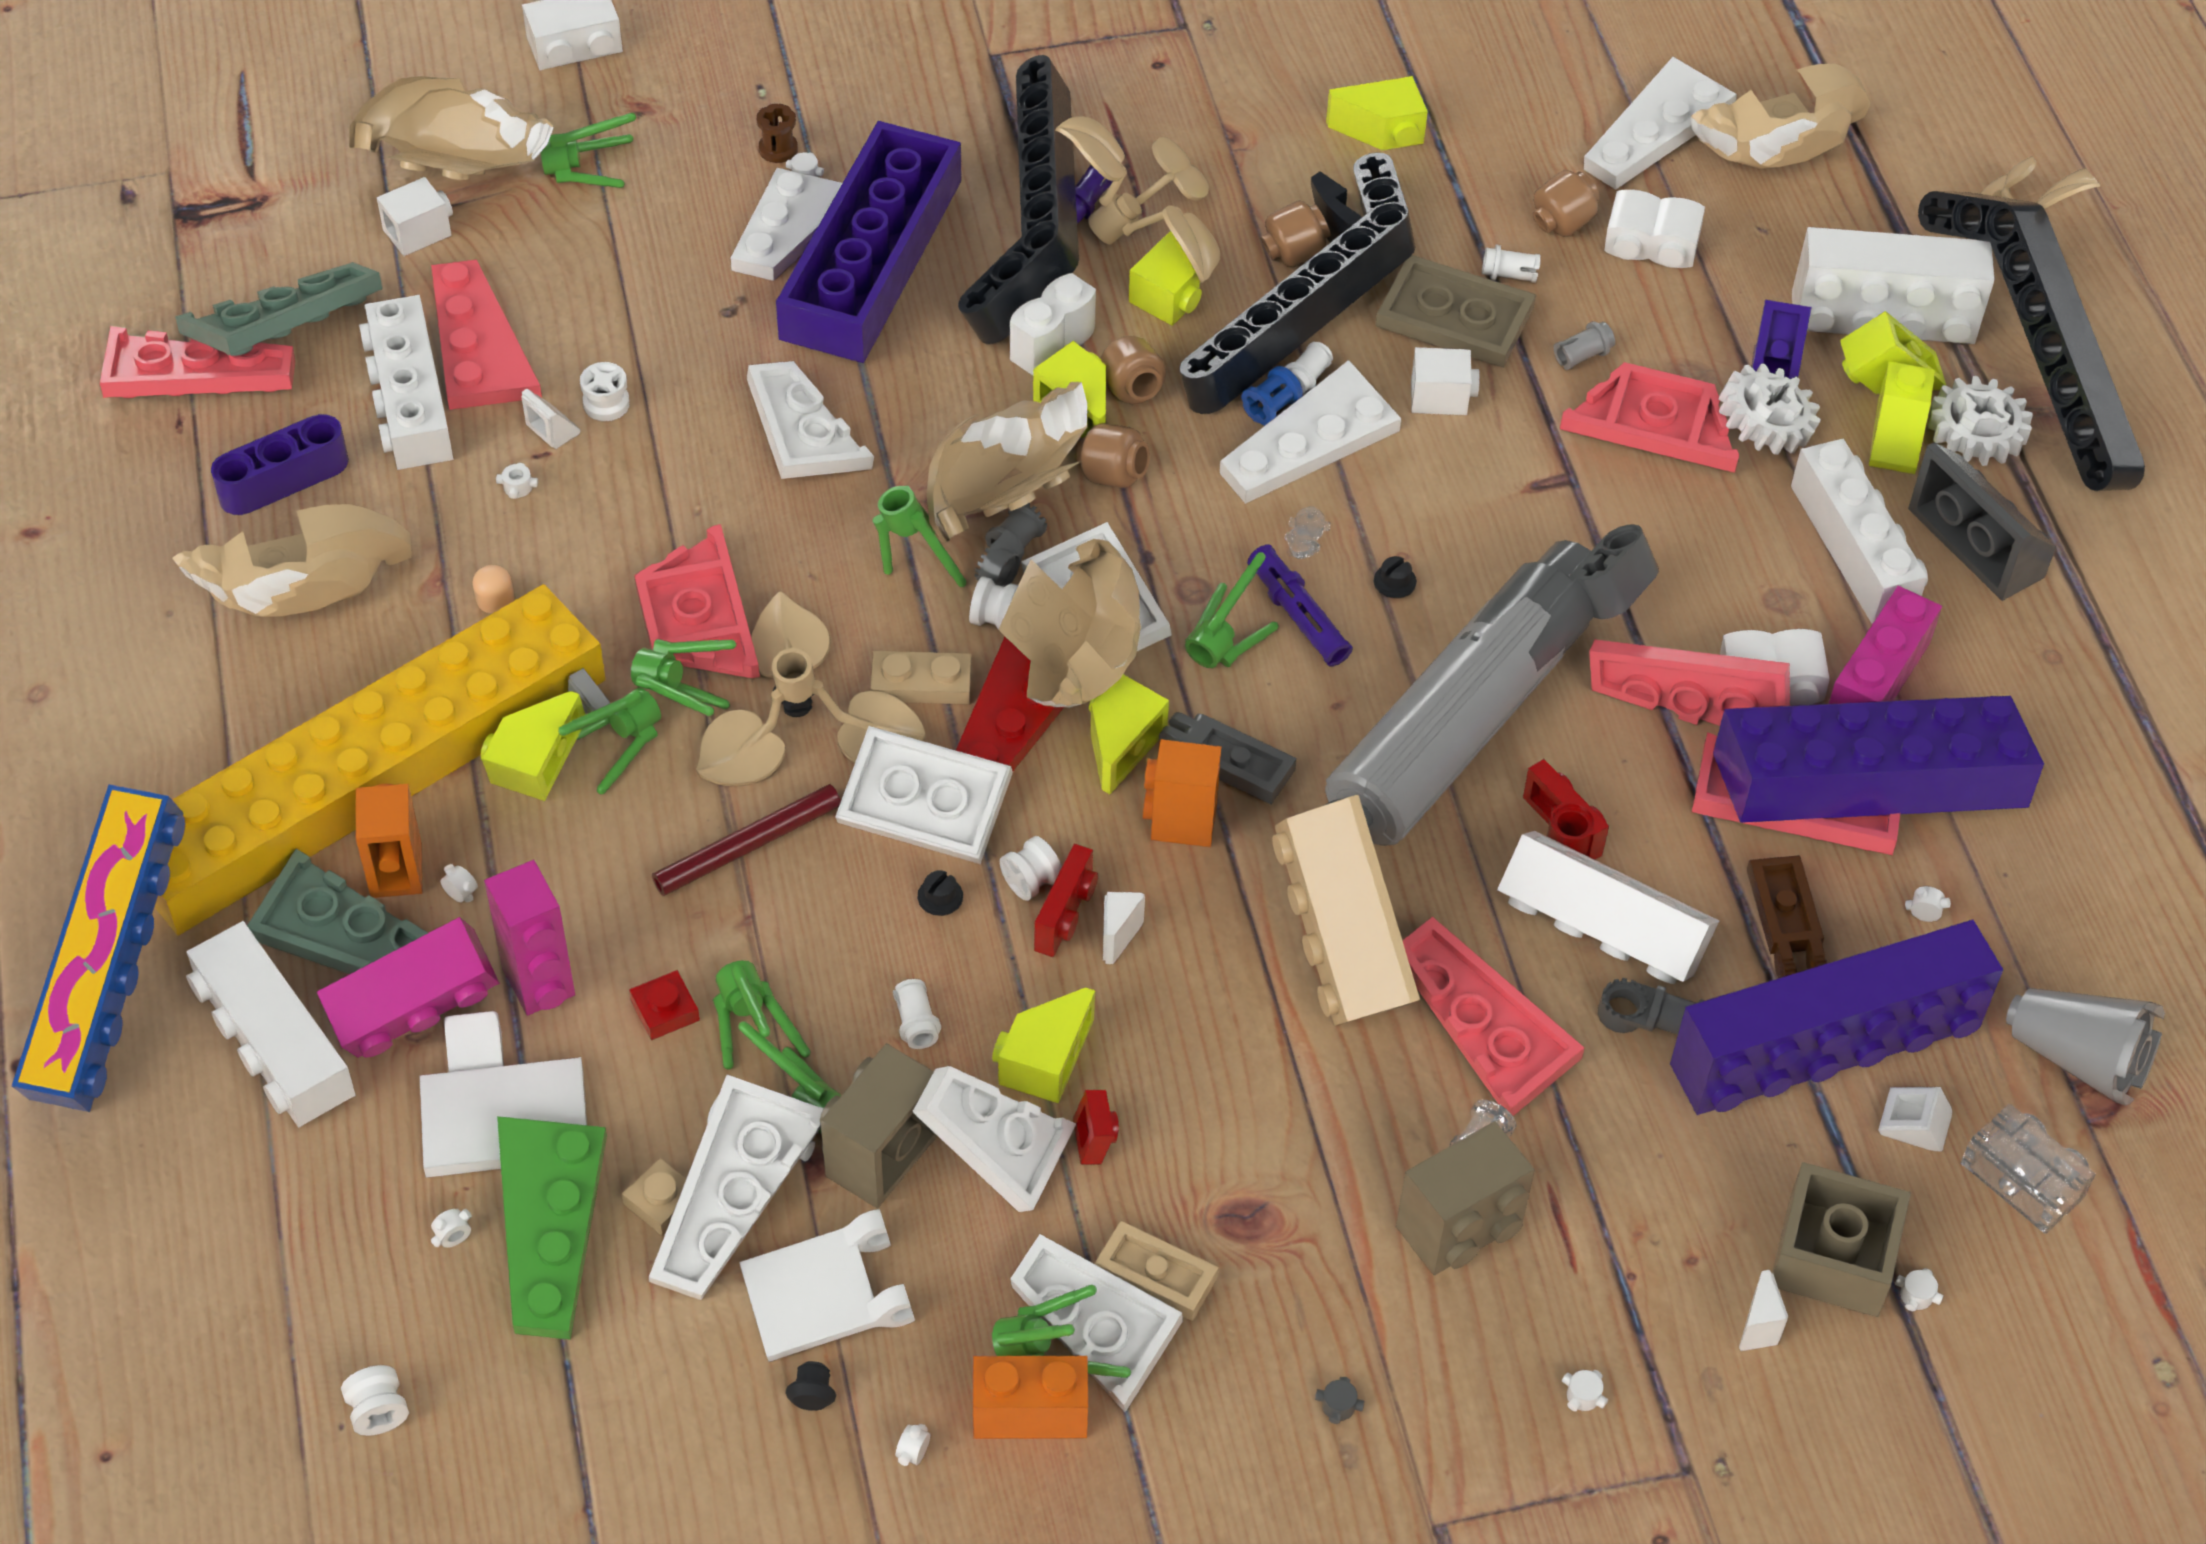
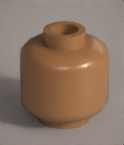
[1533,170,1600,237]
[1261,200,1331,267]
[1100,335,1166,405]
[1076,423,1150,488]

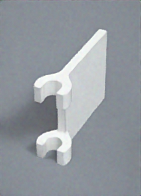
[739,1209,915,1362]

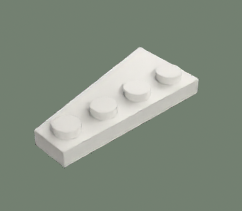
[1584,57,1737,190]
[1220,360,1401,504]
[649,1075,823,1300]

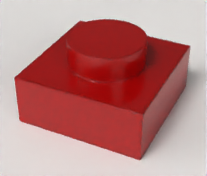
[629,970,700,1040]
[1073,1090,1119,1165]

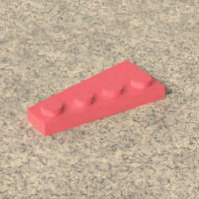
[431,259,542,410]
[100,326,296,398]
[1589,639,1790,726]
[1692,732,1900,855]
[1402,917,1585,1119]

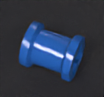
[1241,366,1303,426]

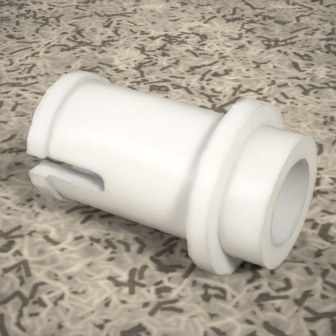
[1482,245,1540,283]
[1282,342,1333,395]
[893,979,941,1049]

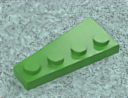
[497,1116,607,1340]

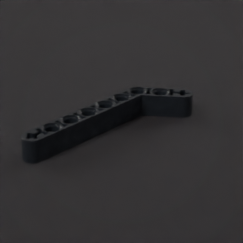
[958,55,1079,344]
[1179,152,1416,414]
[1918,191,2145,491]

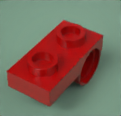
[1523,759,1609,860]

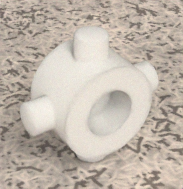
[786,152,824,177]
[496,463,538,499]
[440,864,478,902]
[1905,886,1951,922]
[431,1209,472,1248]
[1895,1268,1943,1311]
[1562,1370,1608,1411]
[895,1424,931,1466]

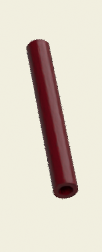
[652,784,841,896]

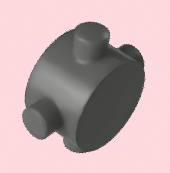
[1315,1377,1365,1424]

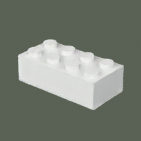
[1792,227,1994,344]

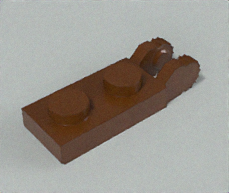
[1747,855,1827,978]

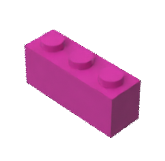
[1829,585,1942,704]
[484,860,575,1016]
[317,917,500,1058]

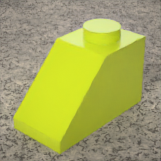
[1326,76,1428,150]
[1129,231,1202,326]
[1840,311,1946,394]
[1033,341,1106,438]
[1869,361,1935,474]
[1089,674,1169,795]
[481,691,585,801]
[992,987,1095,1104]

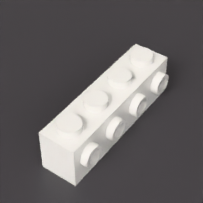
[359,295,454,470]
[1791,438,1928,624]
[1497,831,1719,984]
[186,921,355,1128]

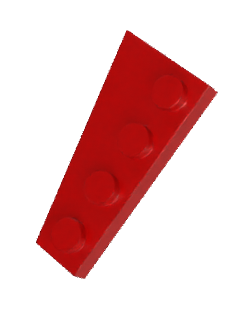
[956,636,1064,771]

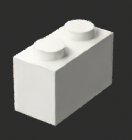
[522,0,623,70]

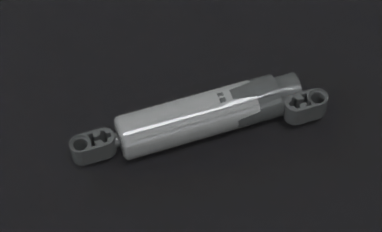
[1323,524,1659,846]

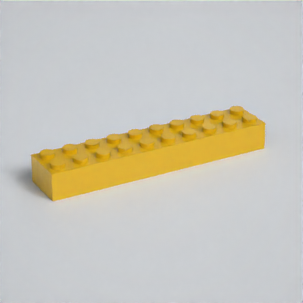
[155,584,606,936]

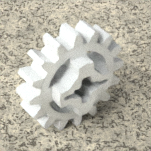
[1719,364,1821,455]
[1927,376,2033,466]

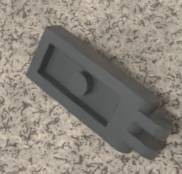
[1159,712,1297,805]

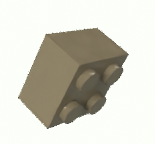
[820,1043,937,1209]
[1396,1121,1535,1276]
[1772,1162,1911,1317]

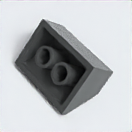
[1908,442,2056,601]

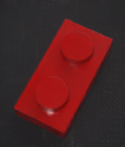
[1034,843,1098,958]

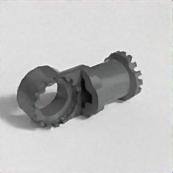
[975,503,1048,587]
[1598,978,1706,1035]

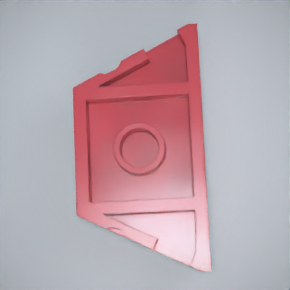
[1560,362,1739,473]
[634,524,760,678]

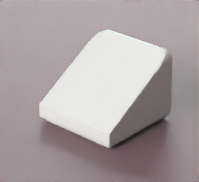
[521,389,581,449]
[1103,892,1145,964]
[444,1011,504,1072]
[1878,1087,1952,1151]
[1739,1270,1788,1351]

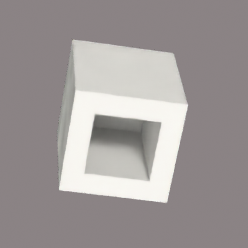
[377,177,453,256]
[1411,347,1479,415]

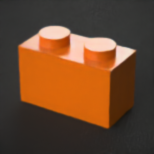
[1143,739,1222,848]
[356,783,423,898]
[973,1356,1088,1439]

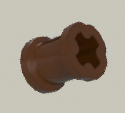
[756,104,798,163]

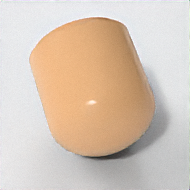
[472,564,515,614]

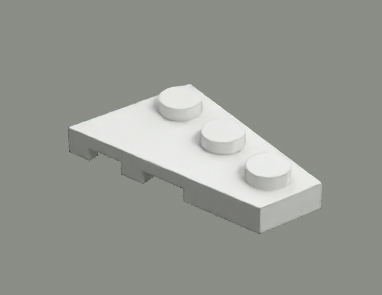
[1010,1234,1183,1412]

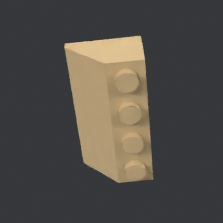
[1272,795,1420,1026]

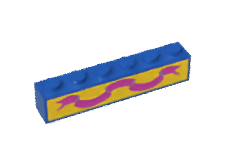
[12,784,185,1112]

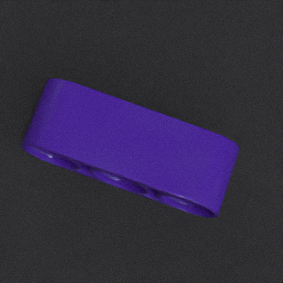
[211,414,349,515]

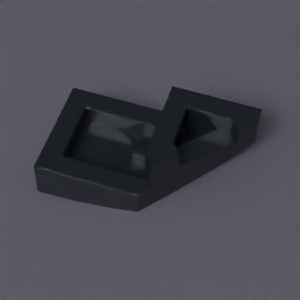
[1311,171,1362,243]

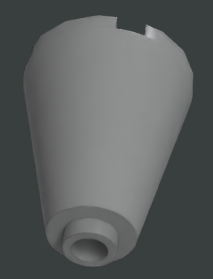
[2006,988,2165,1106]

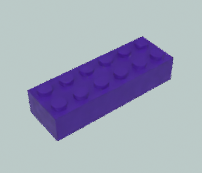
[776,121,962,363]
[1713,696,2044,823]
[1670,920,2004,1115]

